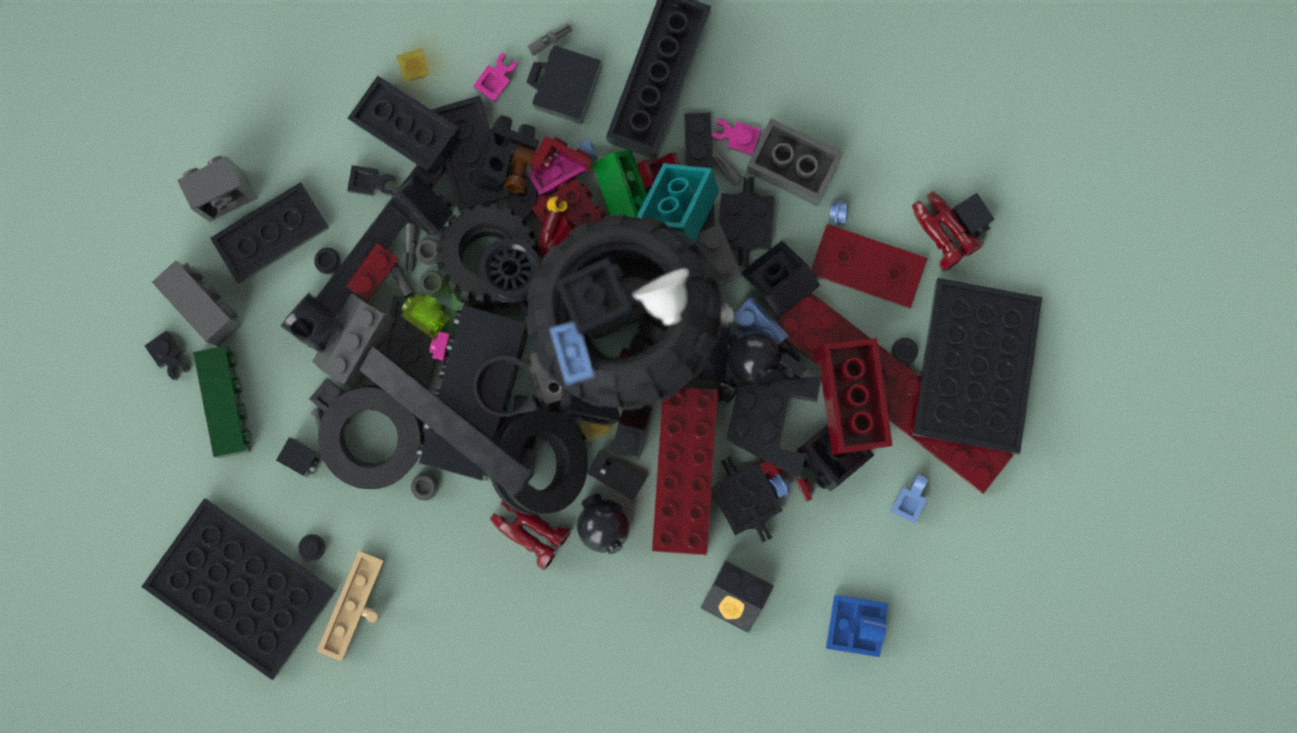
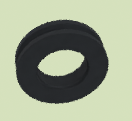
[318,385,424,489]
[490,410,588,515]

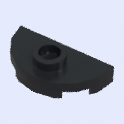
[505,171,537,219]

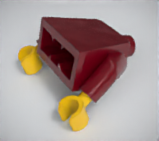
[538,196,577,268]

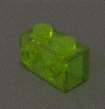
[401,294,449,338]

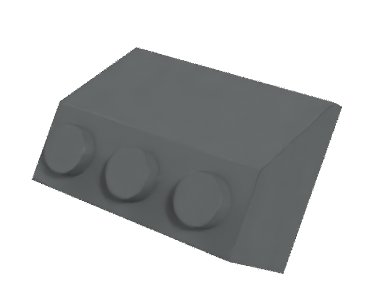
[312,293,396,388]

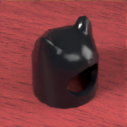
[281,292,343,352]

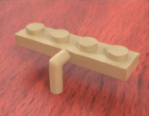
[317,551,385,662]

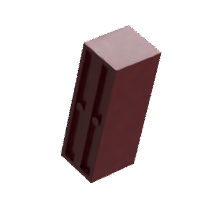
[652,388,718,555]

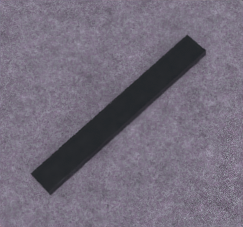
[357,346,534,496]

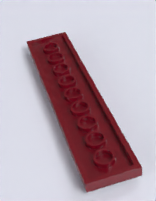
[777,292,1014,494]

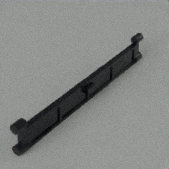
[281,163,446,348]

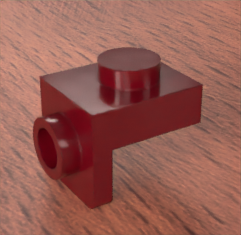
[637,152,680,189]

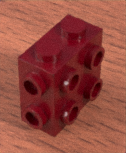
[532,179,606,227]

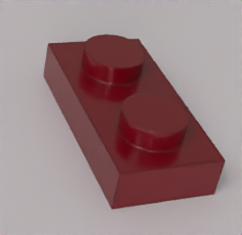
[346,243,400,302]

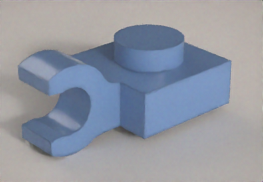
[890,474,928,523]

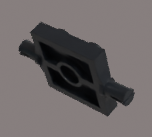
[719,176,775,267]
[711,456,783,543]

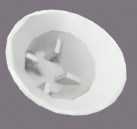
[633,269,688,324]

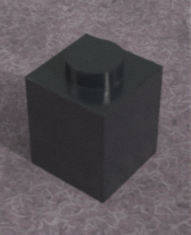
[952,193,995,237]
[276,437,322,477]

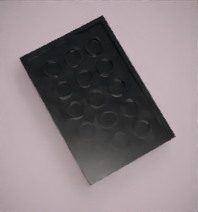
[912,278,1042,455]
[141,498,337,680]

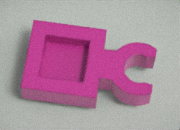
[473,52,518,103]
[712,119,761,156]
[430,332,451,362]

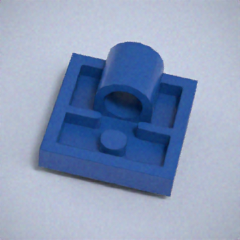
[825,595,888,657]

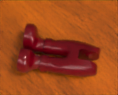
[911,191,984,272]
[490,500,572,571]

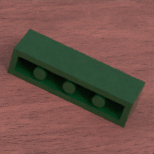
[193,345,253,458]

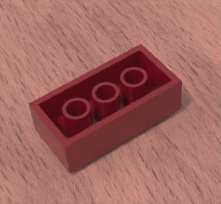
[817,338,893,455]

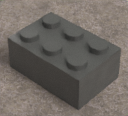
[746,118,843,206]
[177,156,257,222]
[152,260,241,347]

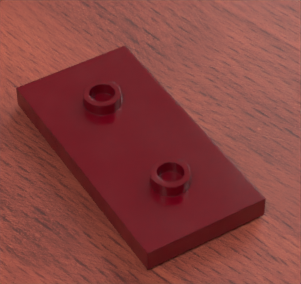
[811,224,928,309]

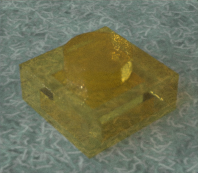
[396,48,430,83]
[578,421,612,443]

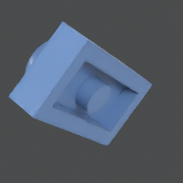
[734,297,789,346]
[550,322,595,385]

